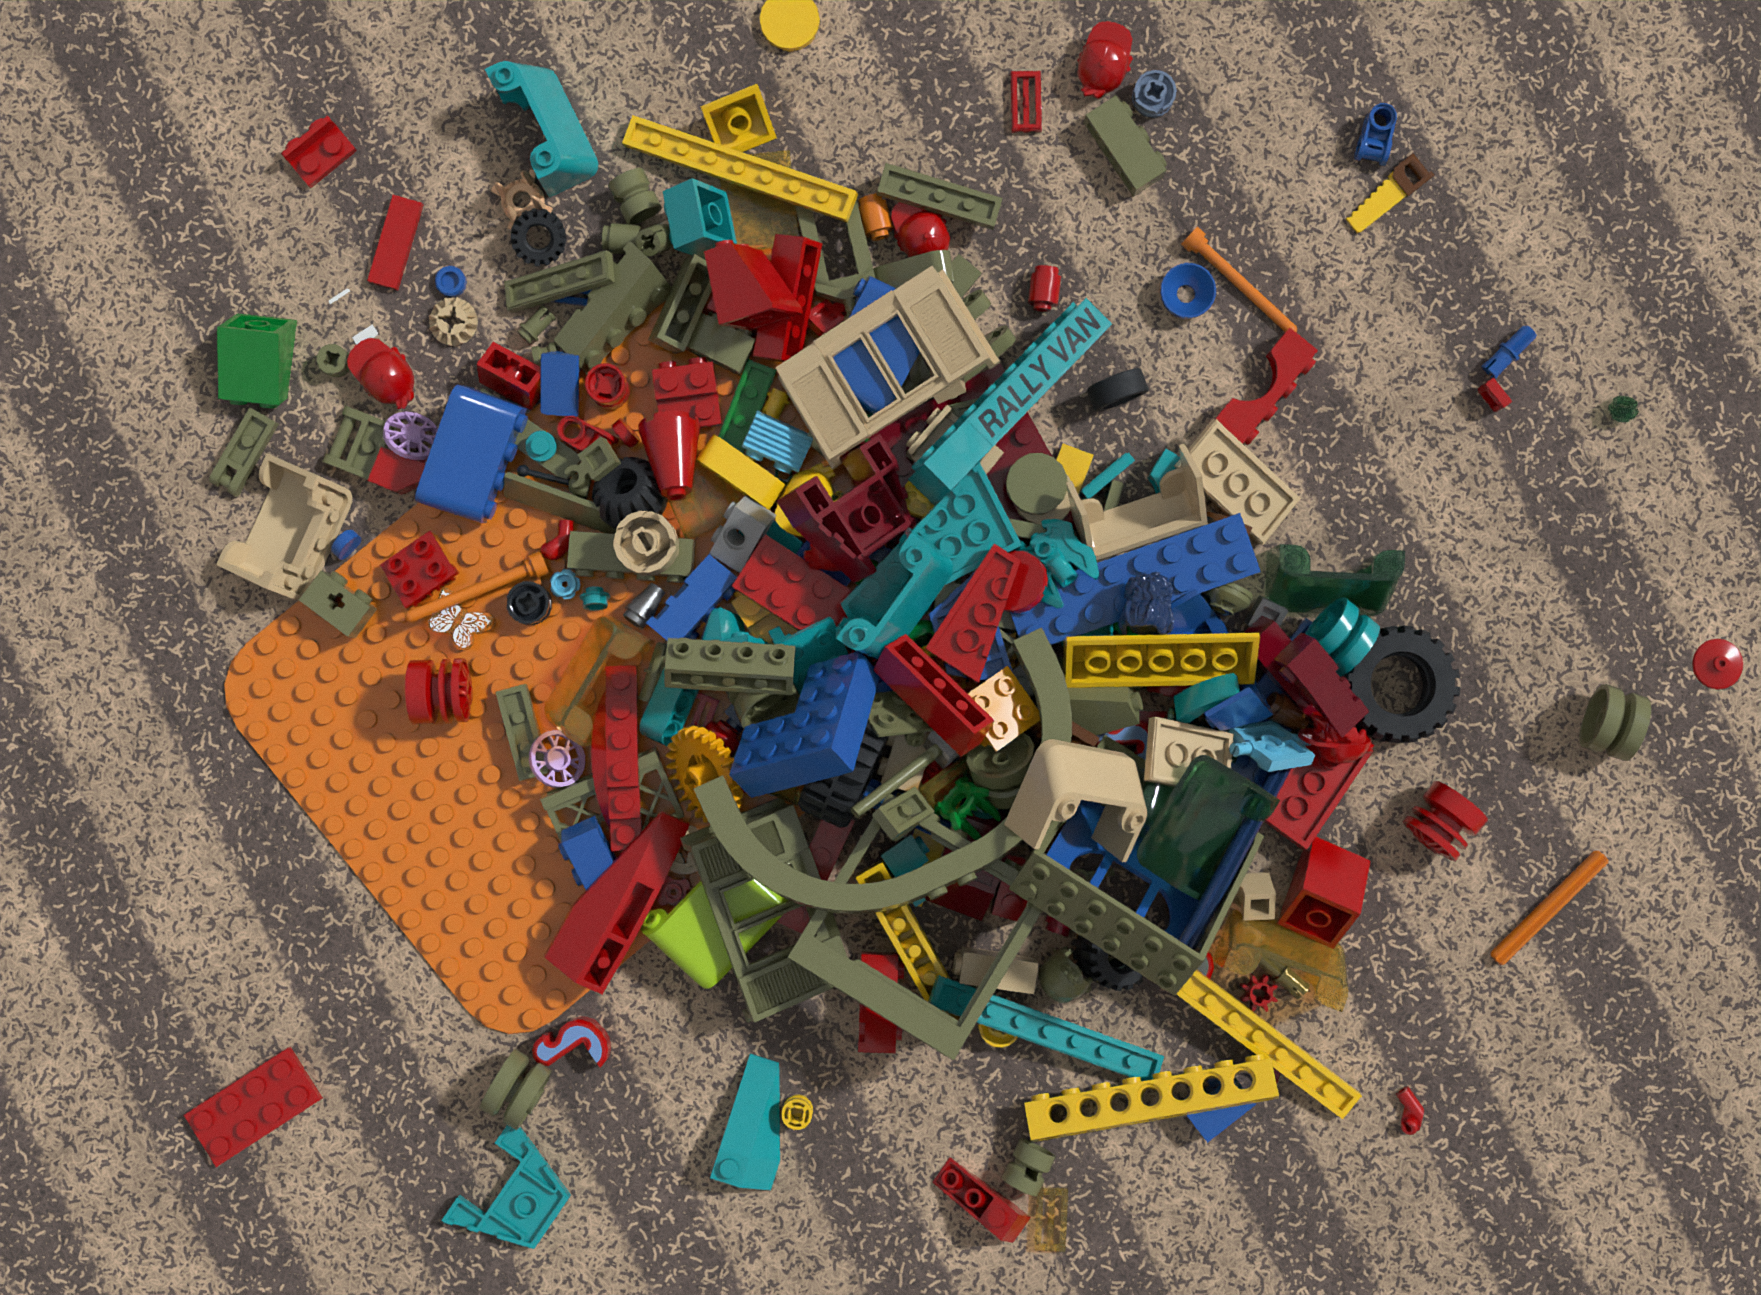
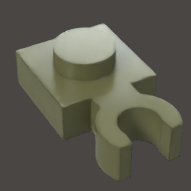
[564,437,621,490]

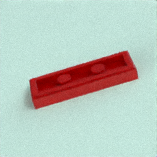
[367,195,424,291]

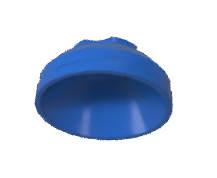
[1160,263,1216,319]

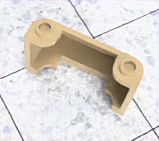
[216,453,352,600]

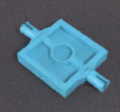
[1228,721,1315,772]

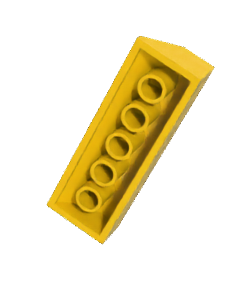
[1063,633,1260,688]

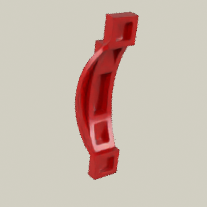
[591,665,642,852]

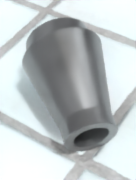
[623,583,665,630]

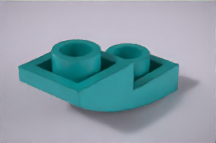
[1174,673,1240,724]

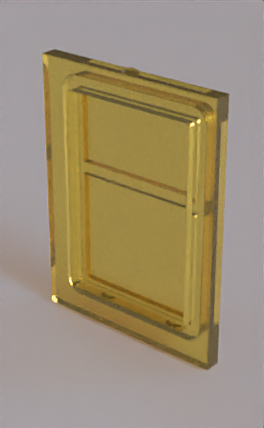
[720,150,799,250]

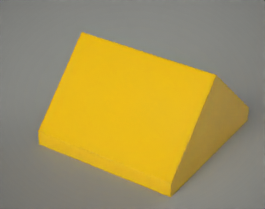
[700,84,777,152]

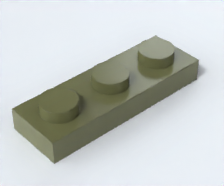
[495,684,550,781]

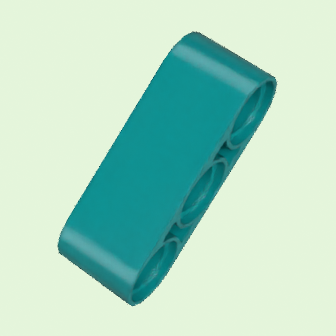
[639,669,699,746]

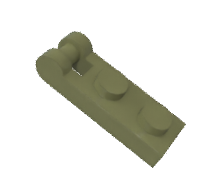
[209,407,279,497]

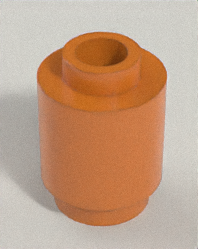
[858,193,894,241]

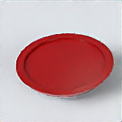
[1692,639,1743,690]

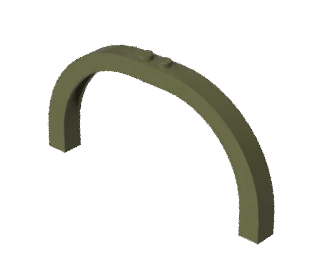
[694,627,1072,914]

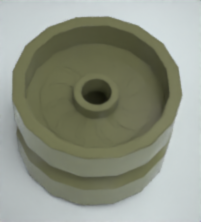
[1579,684,1651,761]
[966,733,1036,809]
[479,1049,553,1131]

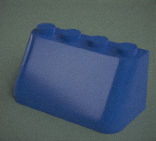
[415,385,528,523]

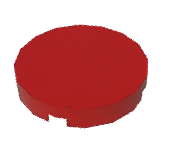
[1004,551,1048,614]

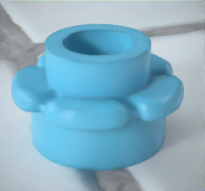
[550,569,580,599]

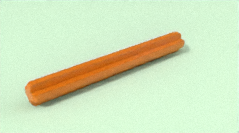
[1490,851,1609,965]

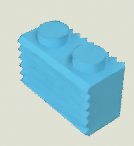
[742,410,813,474]

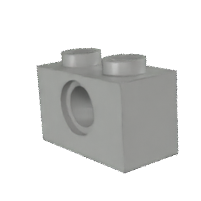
[709,495,776,573]

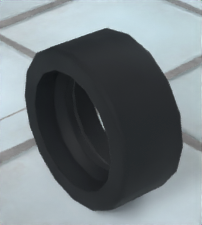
[1087,368,1149,412]

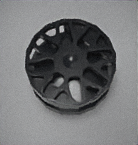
[506,581,552,625]

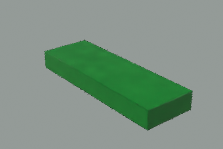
[718,359,777,455]

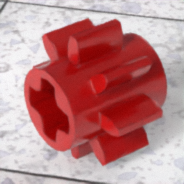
[1240,974,1278,1012]

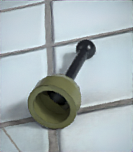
[517,465,592,499]

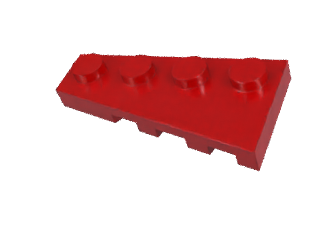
[925,544,1021,684]

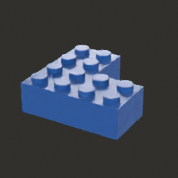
[729,651,880,798]

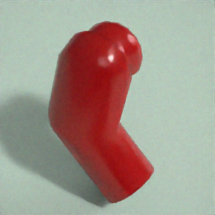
[540,520,574,560]

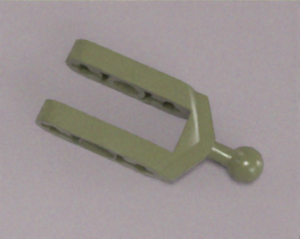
[795,200,875,322]
[893,289,1016,402]

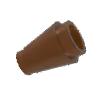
[1266,692,1310,732]

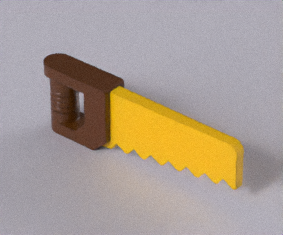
[1345,153,1435,233]

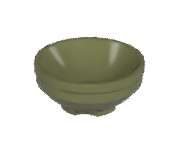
[1200,582,1254,616]

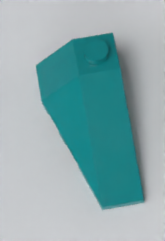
[710,1053,780,1191]

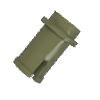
[517,305,556,344]

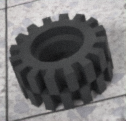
[511,208,566,266]

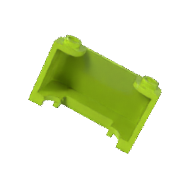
[640,879,788,989]

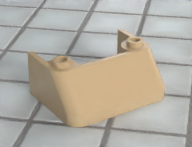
[1066,444,1208,563]
[1004,739,1147,862]

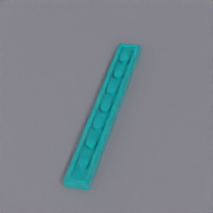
[928,975,1164,1081]

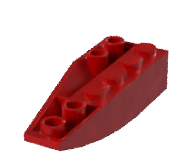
[544,811,690,995]

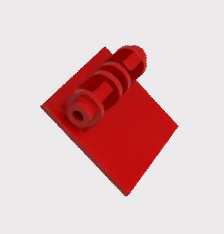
[380,530,459,609]

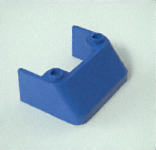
[1167,589,1274,731]

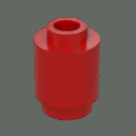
[1028,265,1061,312]

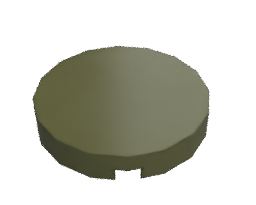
[1006,453,1068,515]

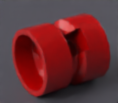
[585,363,630,410]

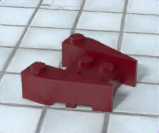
[776,434,917,583]
[1244,615,1369,738]

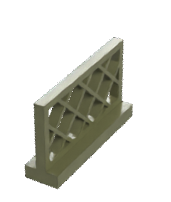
[540,746,684,864]

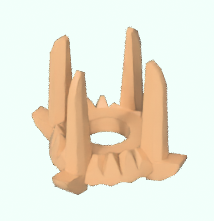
[491,169,553,230]

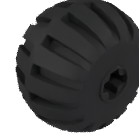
[592,457,668,529]

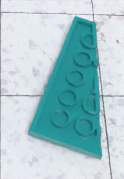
[841,461,1022,620]

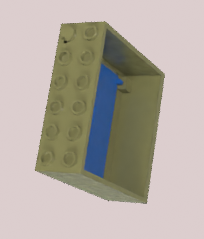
[1009,735,1264,996]

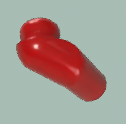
[1396,1086,1424,1135]

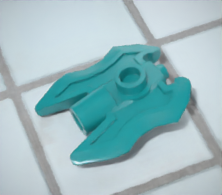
[1014,519,1099,608]

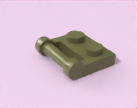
[322,406,396,480]

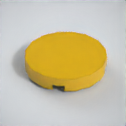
[760,0,820,52]

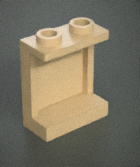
[906,405,1004,474]

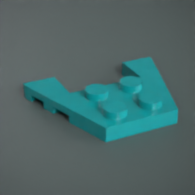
[441,1125,571,1249]

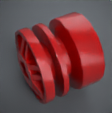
[405,658,473,724]
[1402,780,1488,862]

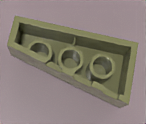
[554,241,672,374]

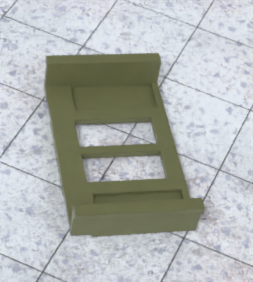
[680,796,848,1023]

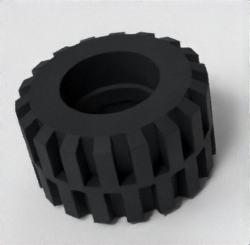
[1072,935,1144,991]

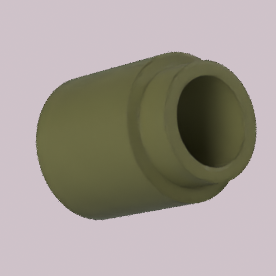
[602,223,642,255]

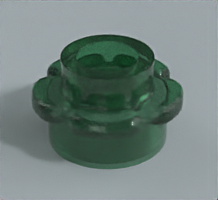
[1608,396,1639,422]

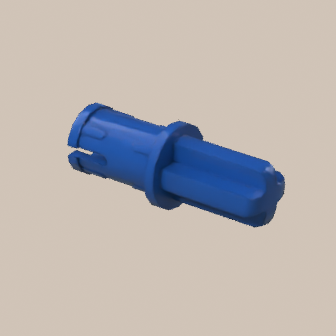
[1481,325,1537,379]

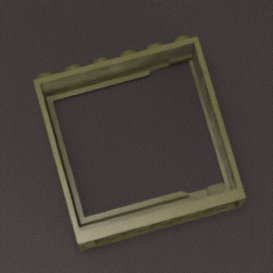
[788,793,1042,1061]

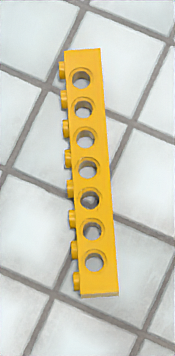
[1024,1054,1279,1142]

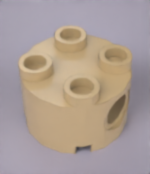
[613,511,679,576]

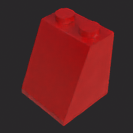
[704,240,803,330]
[1277,836,1370,949]

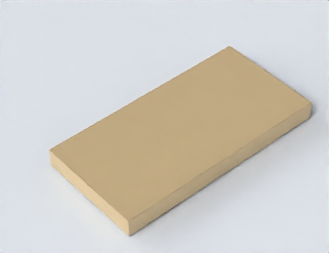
[1174,419,1301,545]

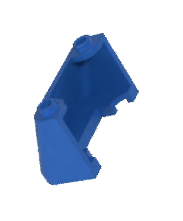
[833,276,920,416]

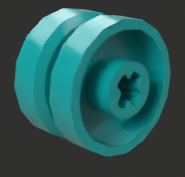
[1305,597,1380,676]

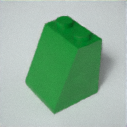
[217,313,297,408]

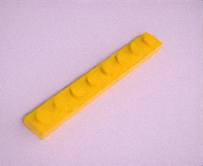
[622,115,858,223]
[1177,970,1362,1119]

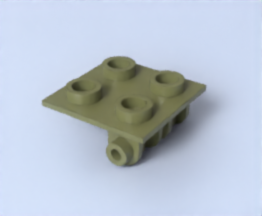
[868,691,933,747]

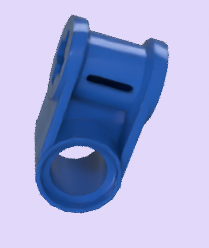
[1354,103,1397,166]

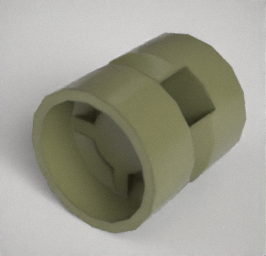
[608,168,662,225]
[1001,1138,1056,1197]

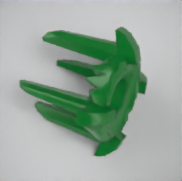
[934,777,1001,840]

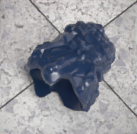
[1118,572,1174,635]

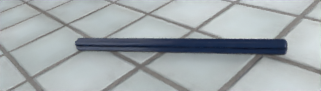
[1178,768,1292,950]

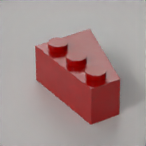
[858,951,904,1054]

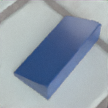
[540,351,579,417]

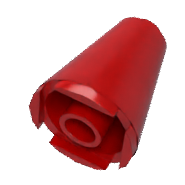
[638,410,700,501]

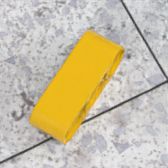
[696,434,786,510]

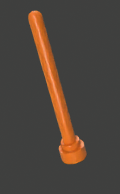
[1181,226,1297,332]
[405,551,549,622]

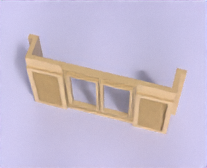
[775,265,1001,470]

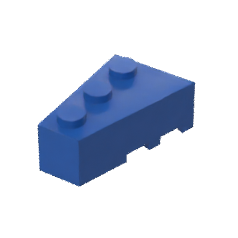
[646,554,737,640]

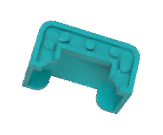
[485,61,599,198]
[835,527,953,659]

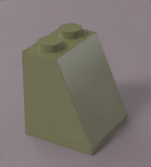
[1057,657,1143,735]

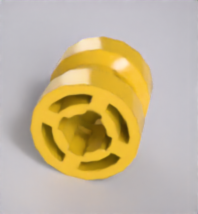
[782,1094,813,1130]

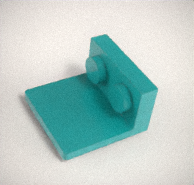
[768,617,849,694]

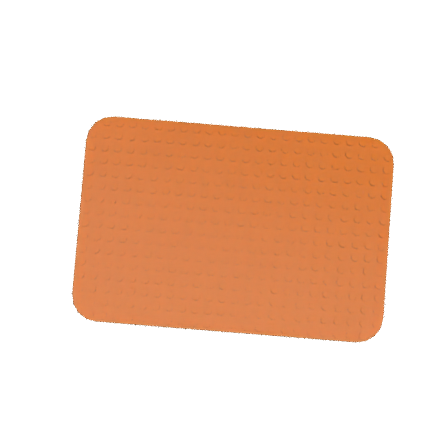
[224,245,1013,1034]

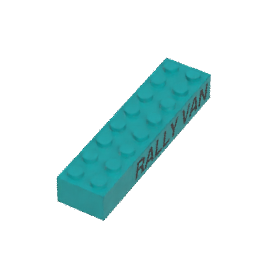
[908,298,1112,506]

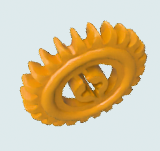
[665,726,743,823]

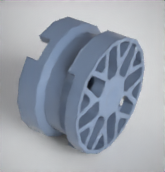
[1132,70,1177,118]

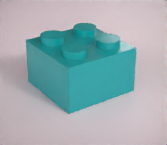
[662,178,737,260]

